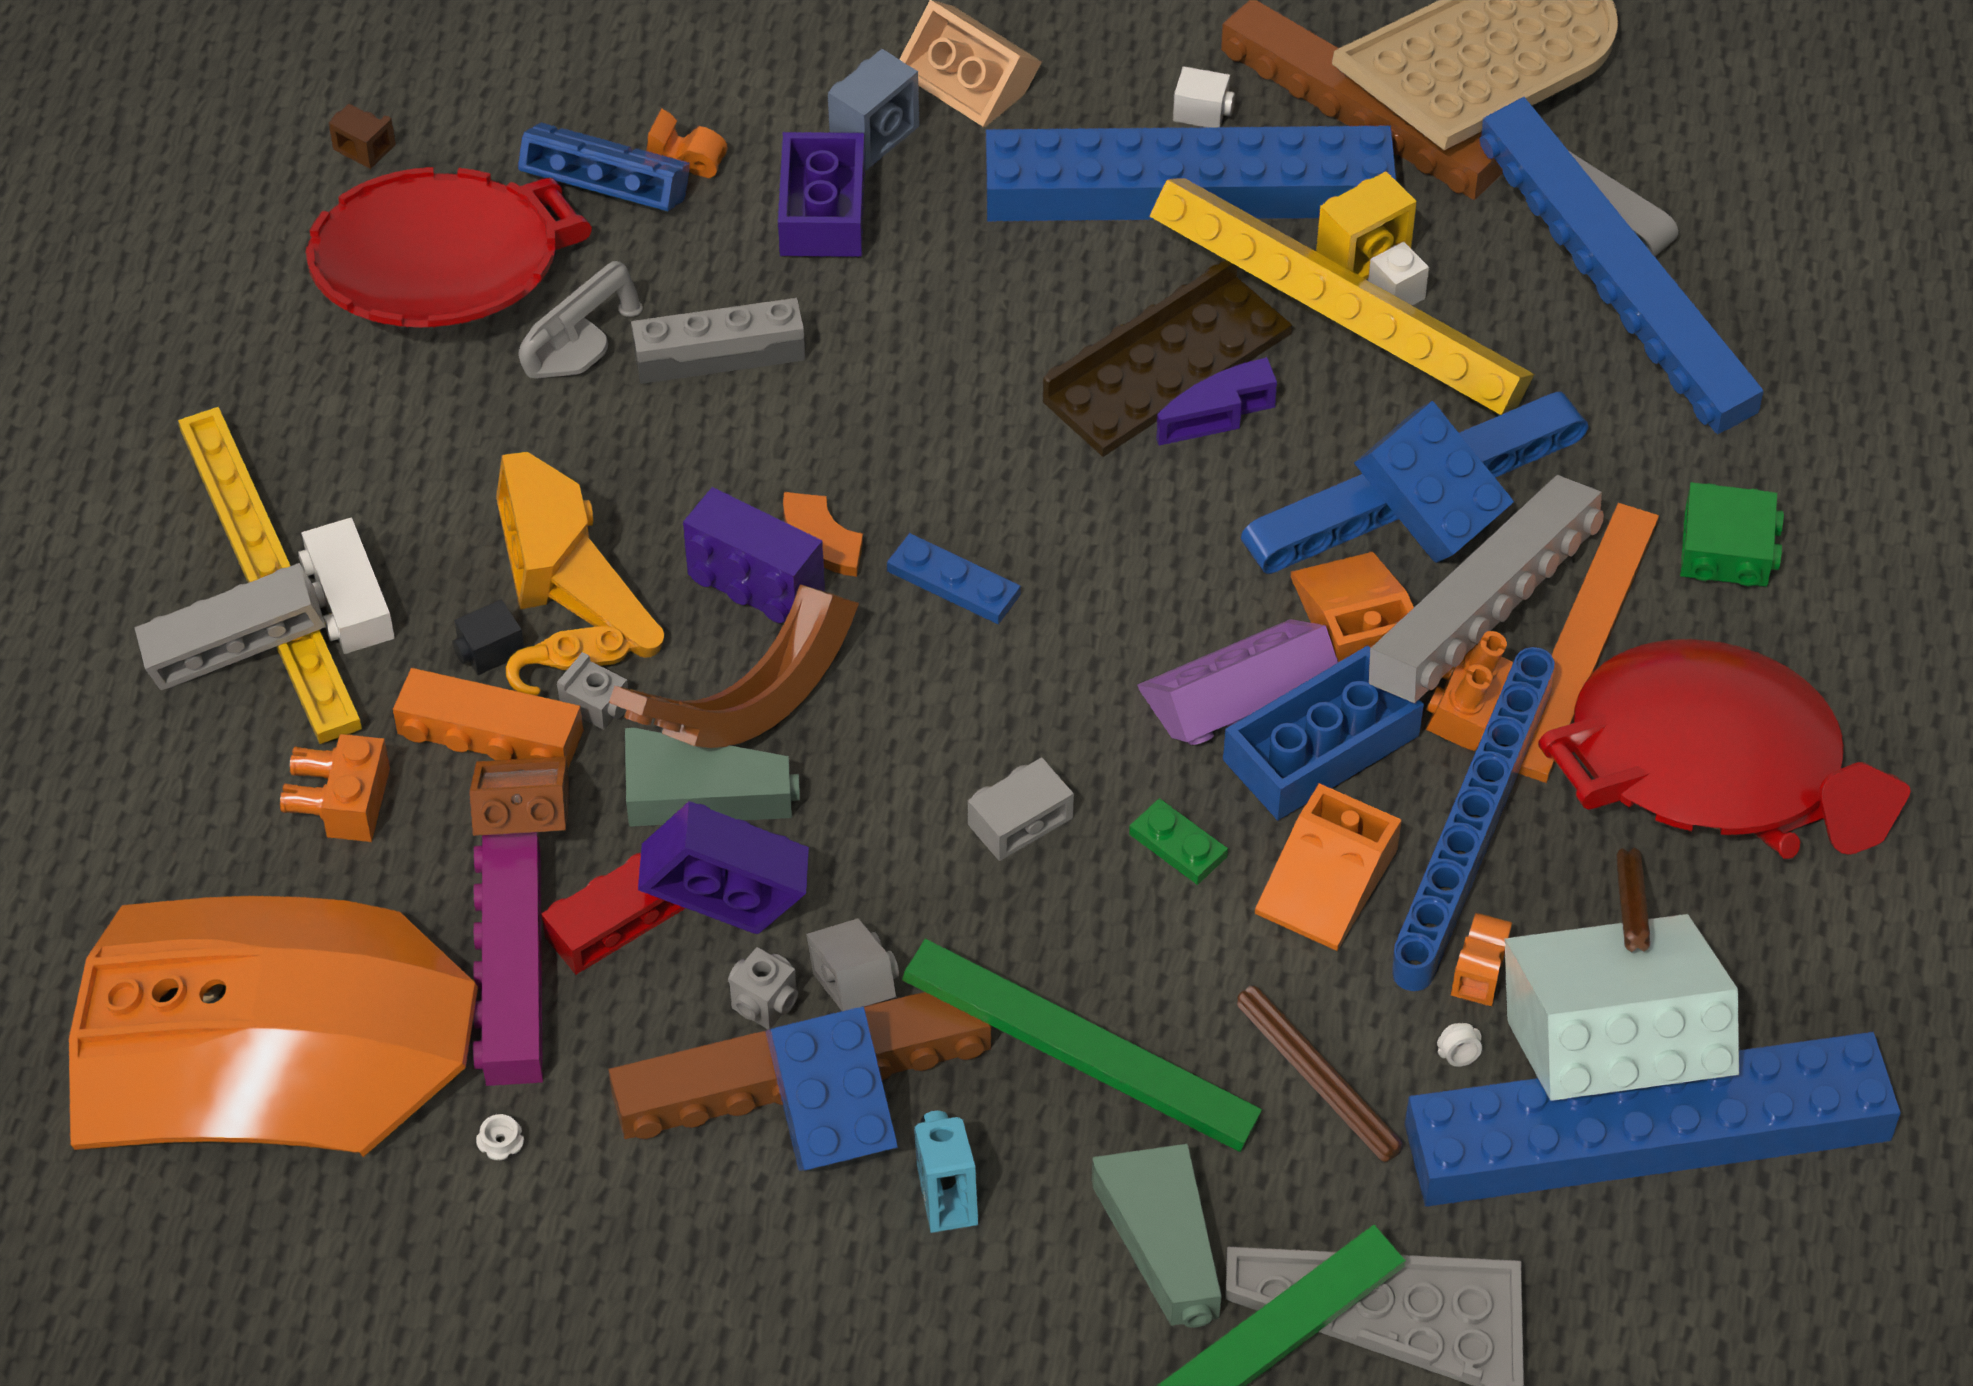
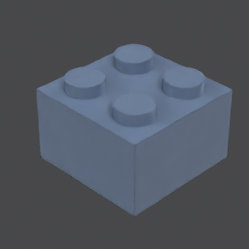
[828,49,919,170]

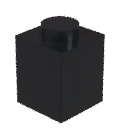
[452,599,524,676]

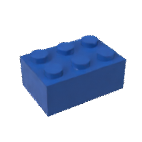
[1354,401,1514,563]
[765,1006,898,1171]

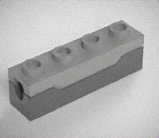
[631,298,805,384]

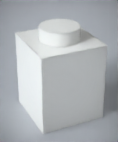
[1173,66,1235,127]
[1368,241,1429,305]

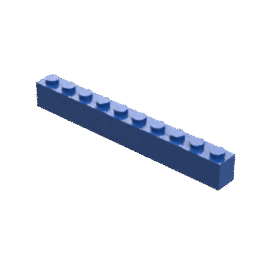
[1480,97,1764,435]

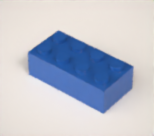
[1223,645,1424,821]

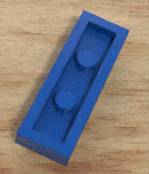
[887,533,1021,625]

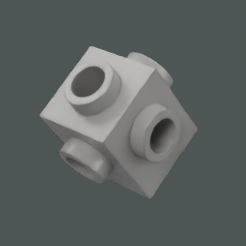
[728,947,798,1030]

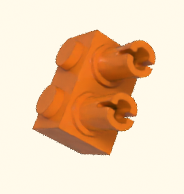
[1425,631,1513,751]
[280,734,390,842]

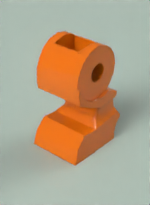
[646,108,728,178]
[1451,913,1512,1006]

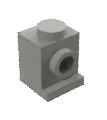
[557,652,628,730]

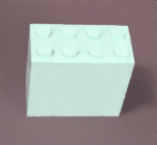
[1505,914,1739,1101]

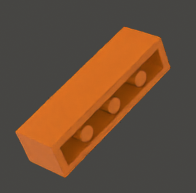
[393,668,584,768]

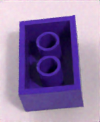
[778,132,865,257]
[683,487,825,623]
[638,801,809,934]

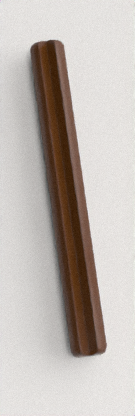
[1616,847,1651,952]
[1237,985,1402,1162]

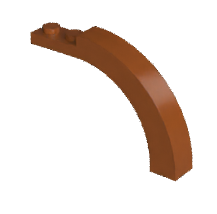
[609,584,859,748]

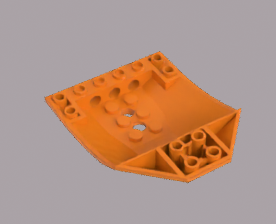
[69,896,478,1157]

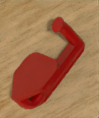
[1754,762,1911,859]

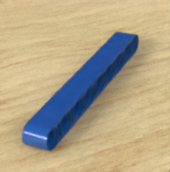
[1241,392,1588,574]
[1392,647,1555,991]

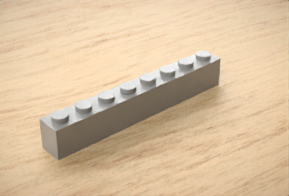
[1369,475,1604,703]

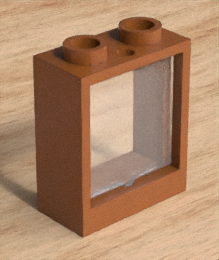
[469,756,570,836]

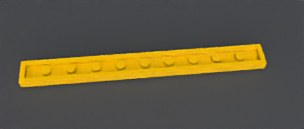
[178,407,362,744]

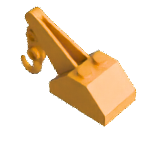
[496,452,664,695]

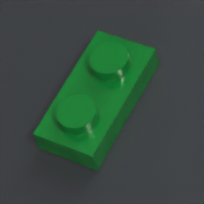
[1129,798,1228,885]

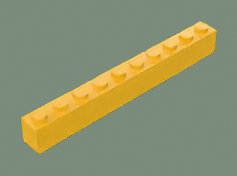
[1150,178,1535,415]

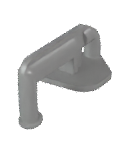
[519,261,643,378]

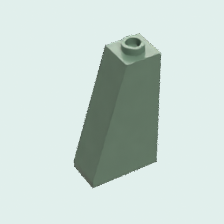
[625,728,800,827]
[1092,1144,1221,1328]

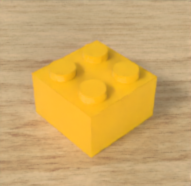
[1316,171,1417,279]

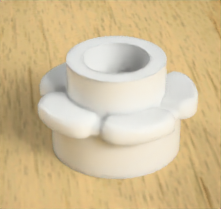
[1437,1023,1482,1067]
[476,1114,524,1160]

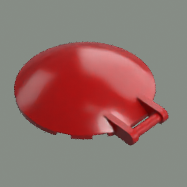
[306,167,592,327]
[1538,639,1844,835]

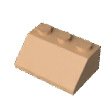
[899,0,1042,127]

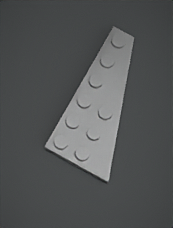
[1225,1247,1524,1386]

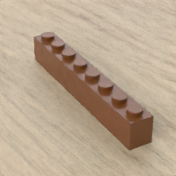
[1221,0,1503,200]
[608,992,991,1139]

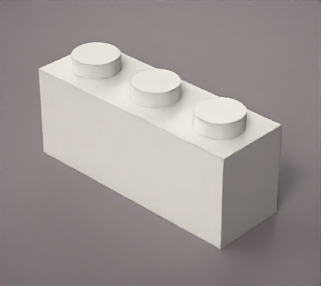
[298,517,395,654]

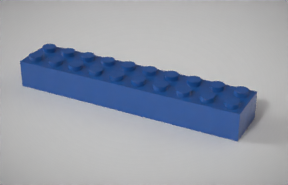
[986,126,1396,221]
[1405,1032,1900,1207]

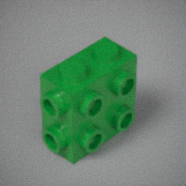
[1680,482,1784,587]

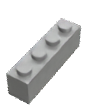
[134,563,325,690]

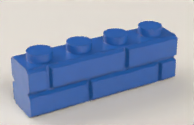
[518,122,690,211]

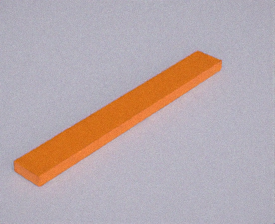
[1518,503,1659,783]

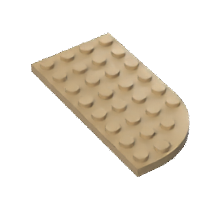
[1331,0,1618,150]

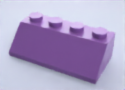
[1138,619,1338,745]

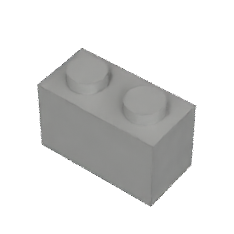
[968,757,1074,861]
[806,918,899,1011]

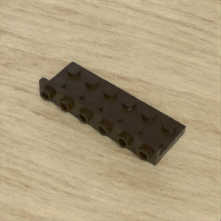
[1043,260,1292,457]

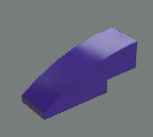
[1156,357,1277,446]

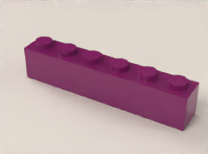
[473,832,543,1086]

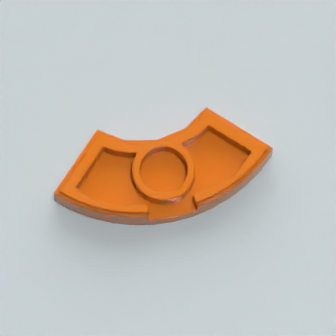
[783,492,863,577]

